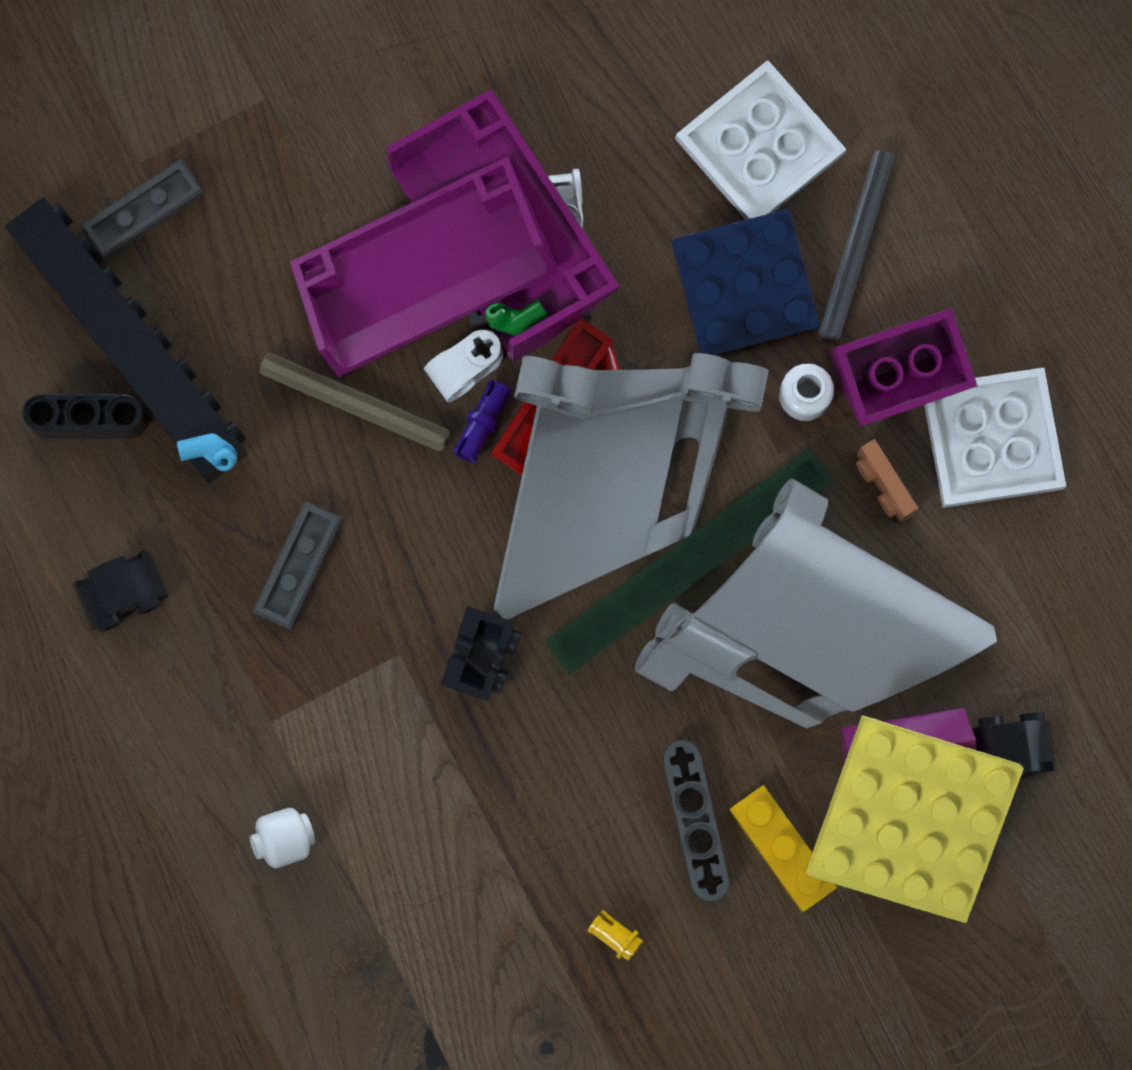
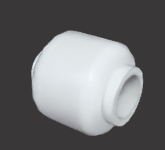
[779,364,834,421]
[249,808,315,868]

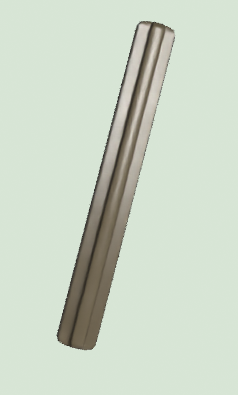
[259,353,450,452]

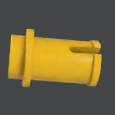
[588,910,643,961]

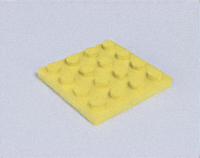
[806,715,1024,923]

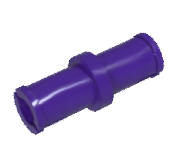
[452,380,512,464]

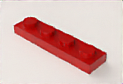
[489,318,614,476]

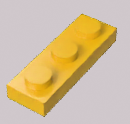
[729,785,837,913]

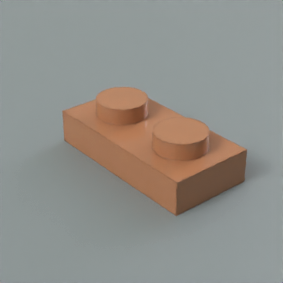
[856,439,919,523]

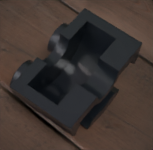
[73,551,168,632]
[441,606,521,701]
[972,712,1056,774]

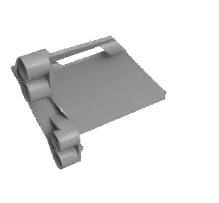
[493,353,769,620]
[635,479,997,728]

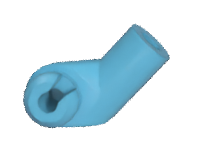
[177,433,238,471]

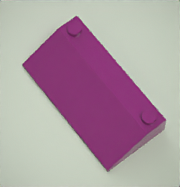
[386,89,620,362]
[290,156,559,377]

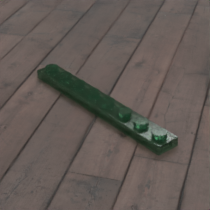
[545,448,835,676]

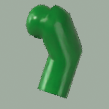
[485,299,549,336]

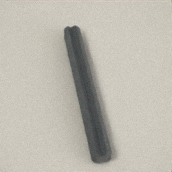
[819,150,894,341]

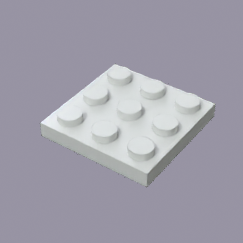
[675,60,847,220]
[924,367,1066,508]

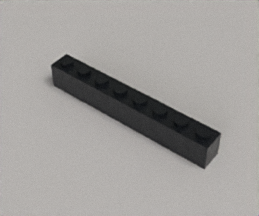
[5,196,247,484]

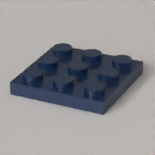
[670,208,820,355]

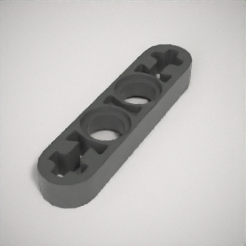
[663,740,729,902]

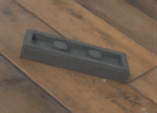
[80,159,205,261]
[253,501,343,630]

